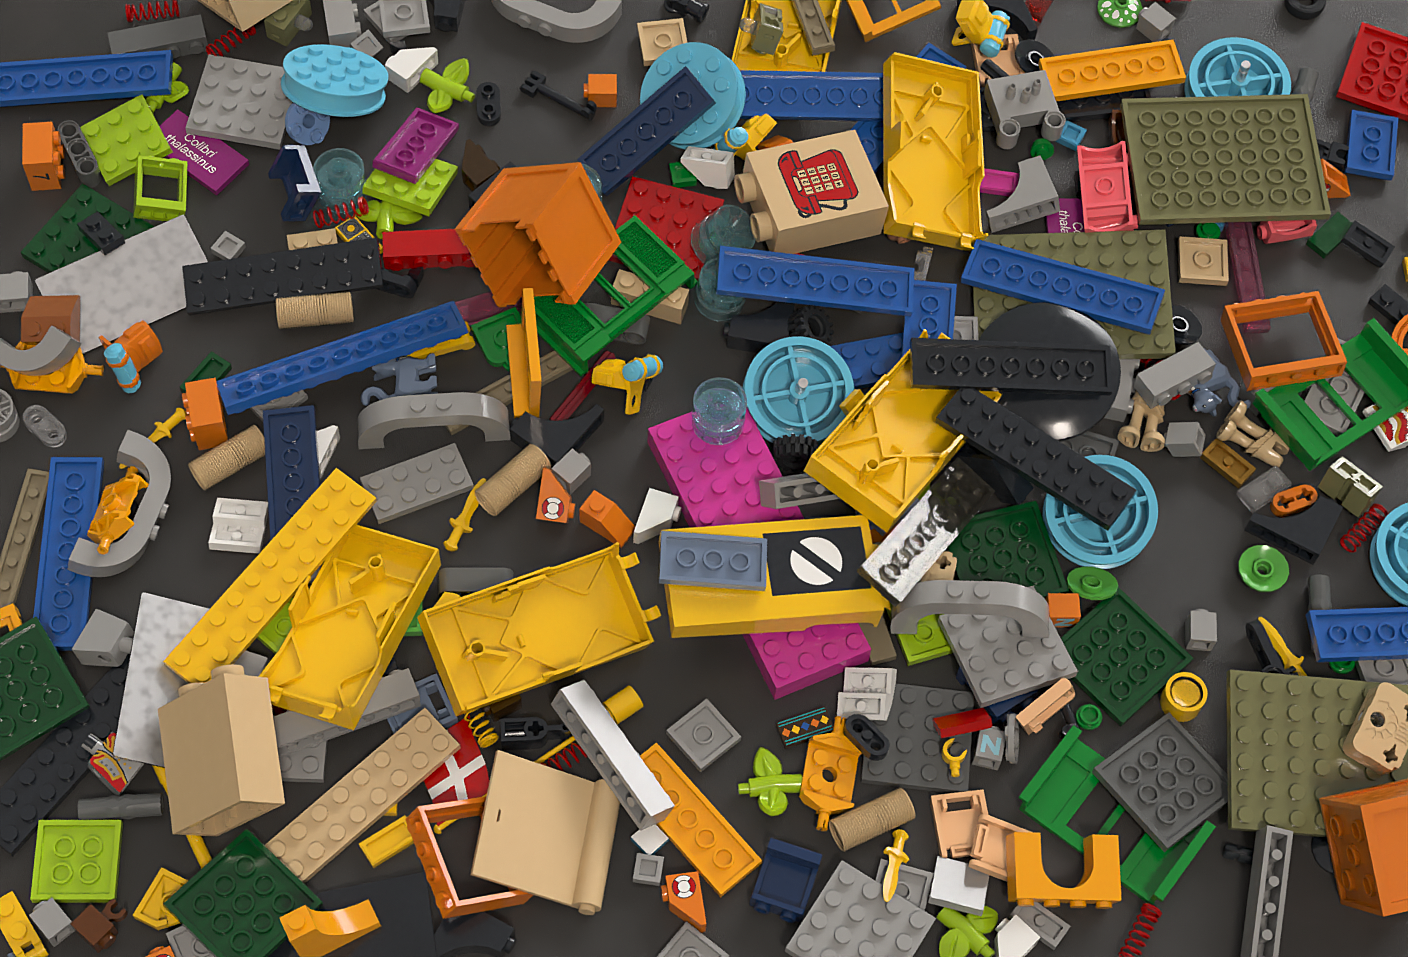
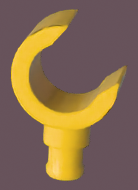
[941,738,967,777]

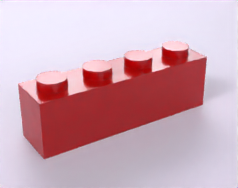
[382,229,475,271]

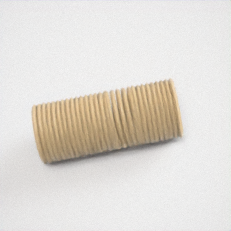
[276,291,354,330]
[188,425,265,491]
[475,444,551,516]
[829,788,916,852]

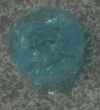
[313,148,367,213]
[691,204,755,268]
[694,257,746,321]
[692,377,747,445]

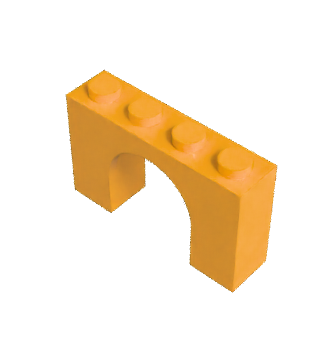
[1006,832,1121,909]

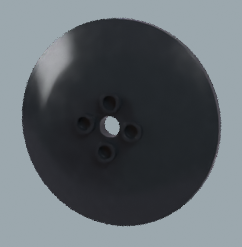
[979,302,1121,442]

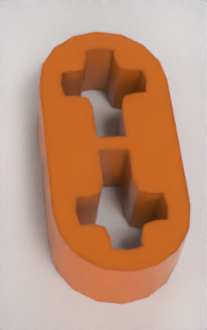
[1270,484,1318,518]

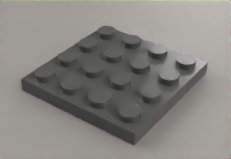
[861,683,974,793]
[1092,712,1228,853]

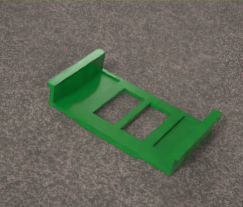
[534,216,698,377]
[1252,318,1408,471]
[1019,725,1216,905]

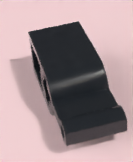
[501,717,571,751]

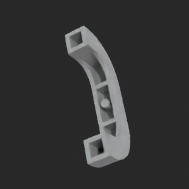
[491,0,622,43]
[0,325,82,376]
[357,392,510,449]
[67,430,171,577]
[891,580,1049,638]

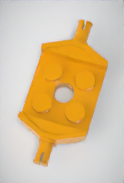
[0,341,104,394]
[87,466,149,555]
[799,716,862,831]

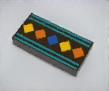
[776,706,834,749]

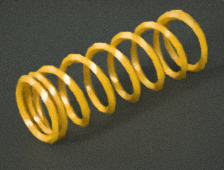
[464,709,499,748]

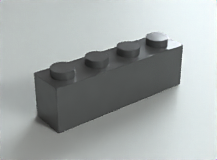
[107,14,208,59]

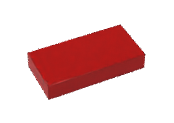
[933,708,992,738]

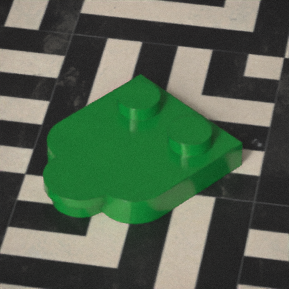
[471,307,521,372]

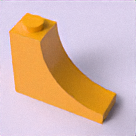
[280,899,381,957]

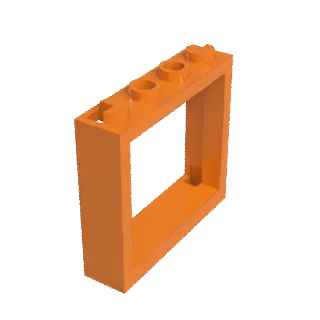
[1220,291,1347,391]
[405,796,533,919]

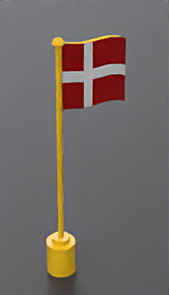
[424,685,644,834]

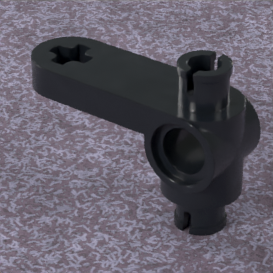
[1245,620,1299,676]

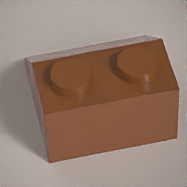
[21,295,80,345]

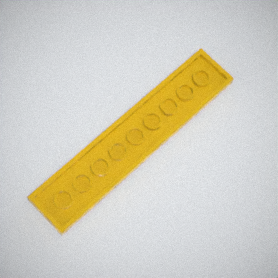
[163,468,377,684]

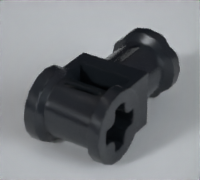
[664,0,710,23]

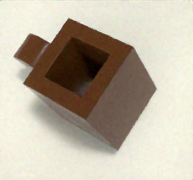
[70,899,128,953]

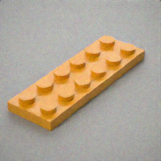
[1038,39,1186,101]
[640,742,762,897]

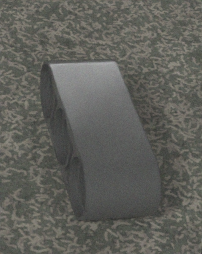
[57,120,102,188]
[584,303,651,345]
[438,567,514,598]

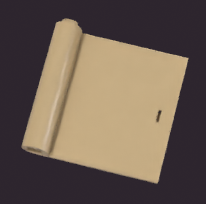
[470,750,620,915]

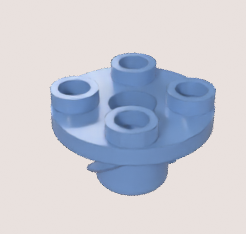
[285,102,330,145]

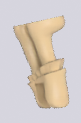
[1118,391,1165,452]
[1216,400,1290,468]

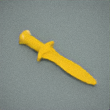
[119,408,187,469]
[443,478,486,552]
[1258,617,1307,676]
[883,829,909,902]

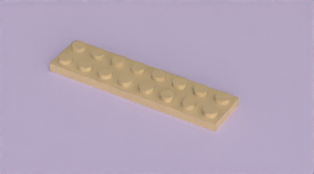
[264,708,461,884]

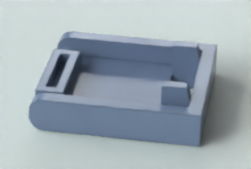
[387,673,458,734]

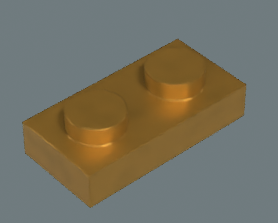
[1200,438,1256,489]

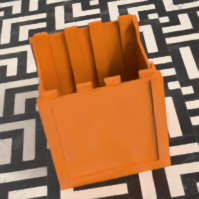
[455,162,621,307]
[1319,778,1408,917]

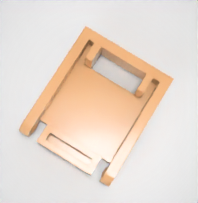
[971,34,1025,87]
[1015,678,1075,735]
[929,789,988,858]
[968,814,1031,882]

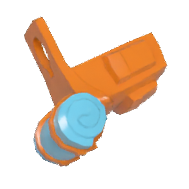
[98,320,163,393]

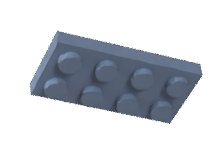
[659,531,767,591]

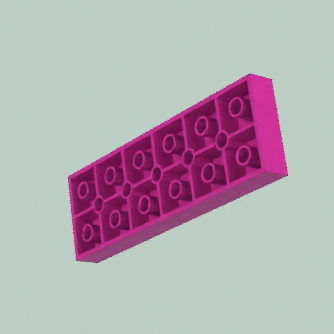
[647,393,872,700]

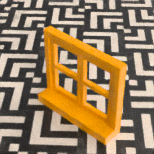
[846,0,941,42]
[506,288,541,419]

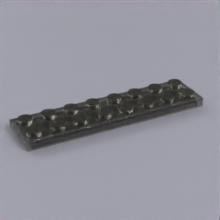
[857,457,995,607]

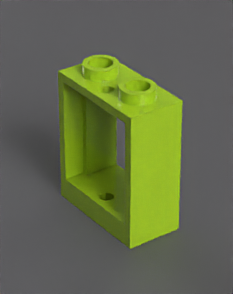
[133,155,187,221]

